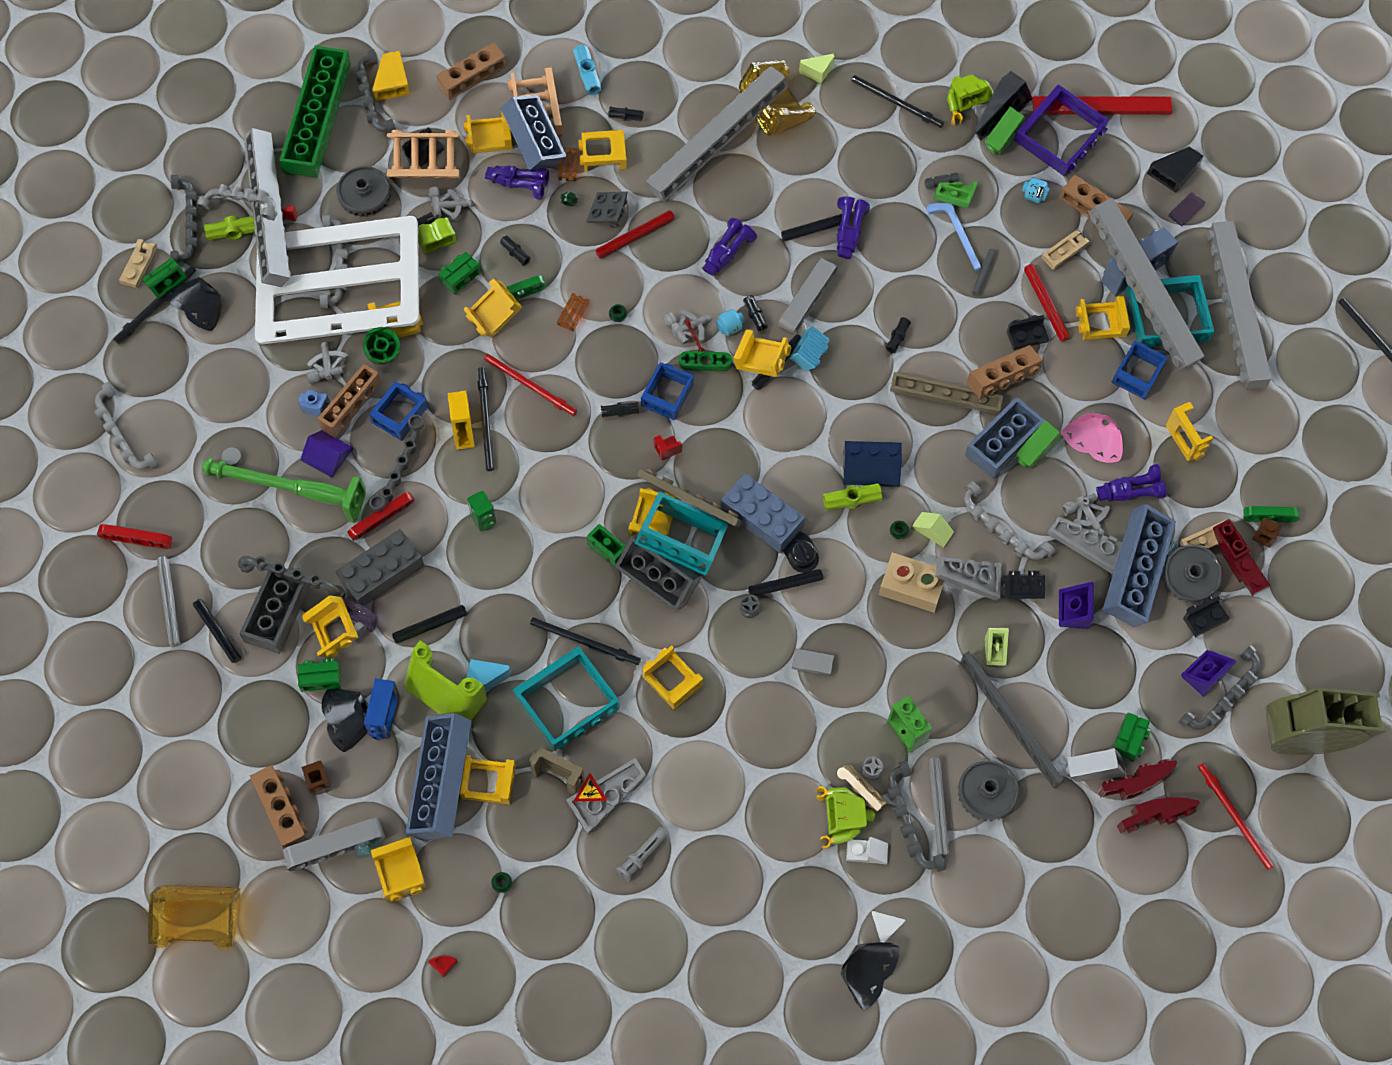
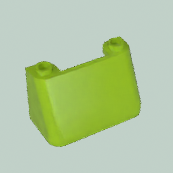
[404,640,487,720]

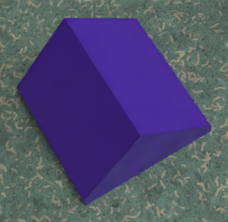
[300,430,353,478]
[1059,582,1094,629]
[1181,650,1236,697]

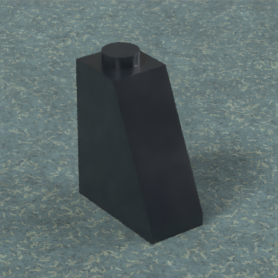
[1147,146,1204,193]

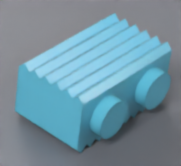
[790,326,830,371]

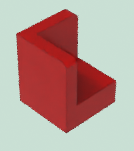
[653,435,682,461]

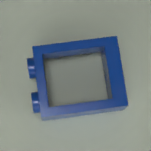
[1111,341,1168,400]
[641,362,694,420]
[369,381,428,441]
[364,678,400,740]

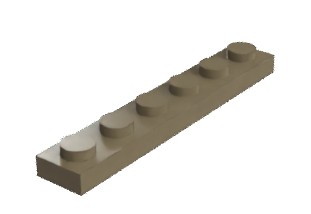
[890,372,1003,415]
[637,469,743,528]

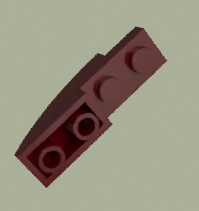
[1213,519,1270,596]
[1098,759,1178,801]
[1117,797,1200,833]

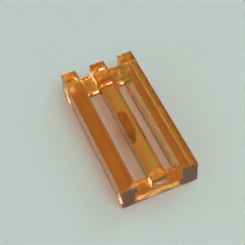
[558,147,579,181]
[557,293,589,331]

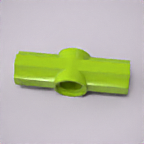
[204,216,255,241]
[822,484,882,511]

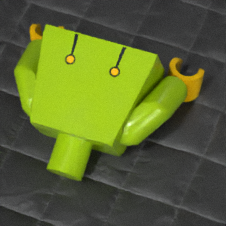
[947,75,994,125]
[816,786,875,849]

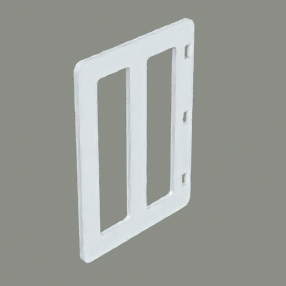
[255,216,419,345]

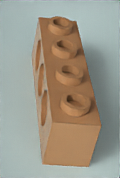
[436,42,507,100]
[1059,175,1133,224]
[967,345,1043,399]
[317,364,382,438]
[250,765,308,849]

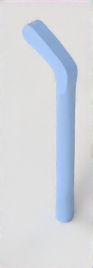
[926,203,982,271]

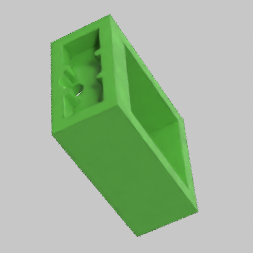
[888,695,932,753]

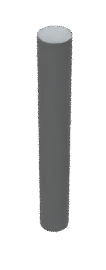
[972,249,996,296]

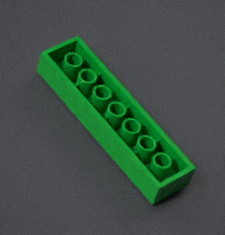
[279,45,351,178]

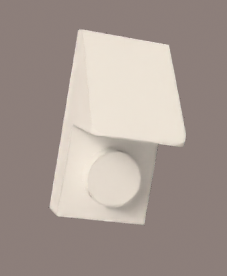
[846,837,888,864]

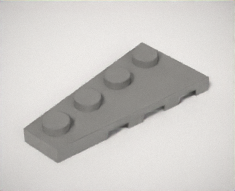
[1047,517,1122,574]
[935,557,1002,600]
[566,758,646,835]

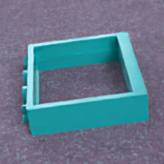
[1125,275,1214,348]
[634,492,729,576]
[513,646,620,751]

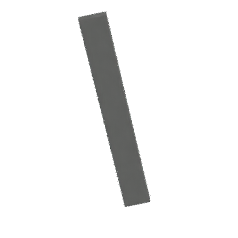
[961,651,1064,789]

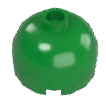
[363,327,400,365]

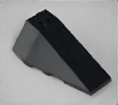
[974,71,1033,141]

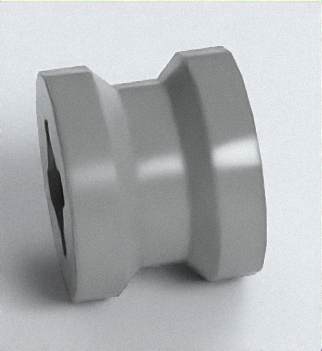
[862,756,883,780]

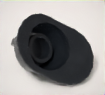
[783,532,819,573]

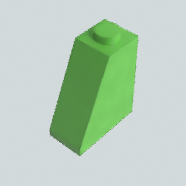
[985,107,1026,155]
[1015,420,1064,469]

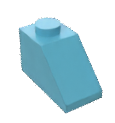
[466,659,511,691]

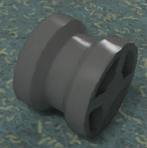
[740,594,760,618]

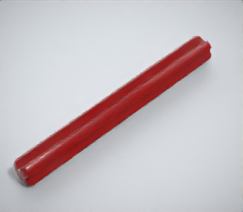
[596,210,675,258]
[1024,264,1070,342]

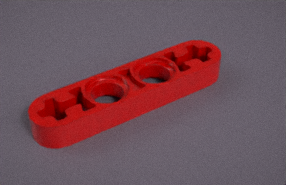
[347,491,415,541]
[97,524,173,549]

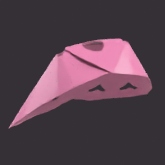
[1062,413,1123,463]

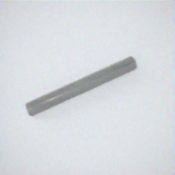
[157,556,181,647]
[929,758,949,857]

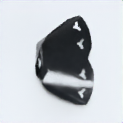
[166,277,222,331]
[321,688,368,752]
[841,942,899,1010]

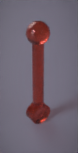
[684,319,705,352]

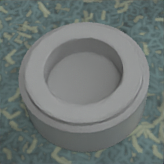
[222,448,242,467]
[354,622,367,642]

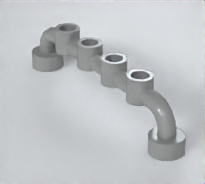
[197,184,277,221]
[320,216,348,308]
[94,382,158,469]
[964,481,1055,560]

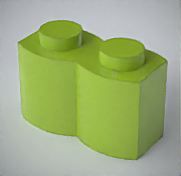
[418,218,456,254]

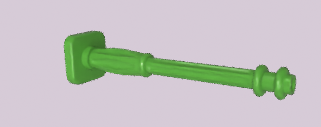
[202,458,366,523]

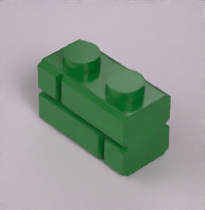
[438,252,481,294]
[142,257,188,299]
[467,491,496,531]
[586,524,626,567]
[297,658,341,692]
[1112,713,1151,762]

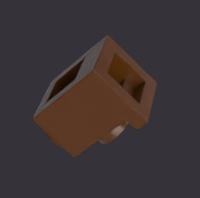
[1252,518,1282,548]
[301,760,330,795]

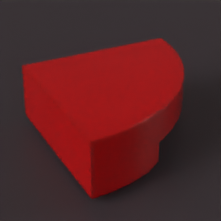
[281,206,298,221]
[428,956,458,977]

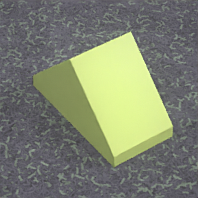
[799,54,834,84]
[911,512,954,548]
[985,628,1009,666]

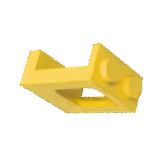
[578,130,627,172]
[1076,296,1130,340]
[1165,402,1213,462]
[302,595,359,658]
[642,645,703,710]
[460,755,516,805]

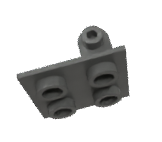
[587,192,628,228]

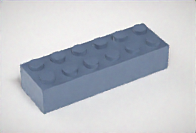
[1103,504,1176,627]
[406,713,471,841]

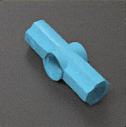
[573,44,601,96]

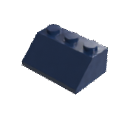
[843,441,902,487]

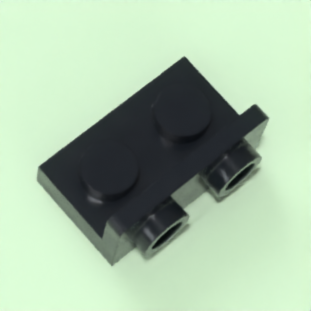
[402,127,444,167]
[1006,315,1049,350]
[1003,571,1045,599]
[1183,595,1230,638]

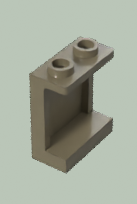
[529,747,585,796]

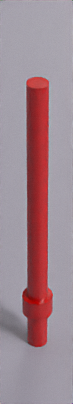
[484,354,577,416]
[1198,763,1274,870]

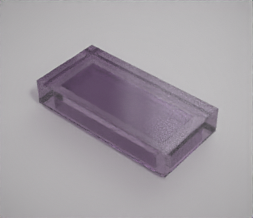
[1168,192,1205,227]
[343,596,378,632]

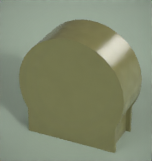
[1265,687,1386,755]

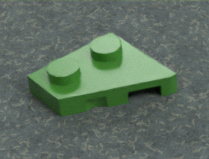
[934,181,978,209]

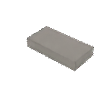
[792,649,834,676]

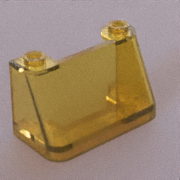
[739,60,817,135]
[148,885,240,949]

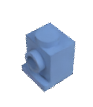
[298,389,330,417]

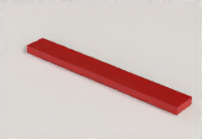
[1032,96,1173,115]

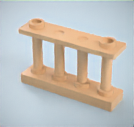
[508,67,563,135]
[387,130,460,178]

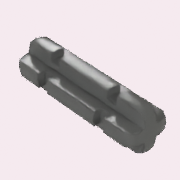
[924,172,959,189]

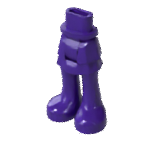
[485,166,549,200]
[836,197,870,259]
[702,218,757,276]
[1096,464,1167,502]

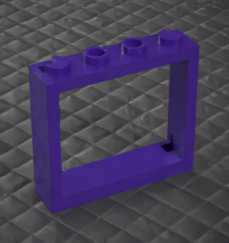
[1014,84,1109,176]

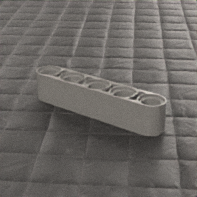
[778,258,838,335]
[283,818,385,871]

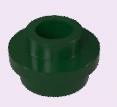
[560,192,578,207]
[609,304,627,322]
[890,521,909,539]
[491,872,512,893]

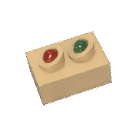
[879,553,945,613]

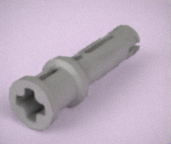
[616,827,669,882]

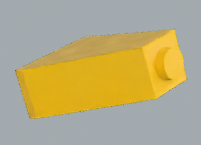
[373,51,410,102]
[448,390,475,450]

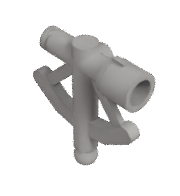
[429,187,474,221]
[663,310,712,345]
[307,342,348,383]
[1061,494,1110,535]

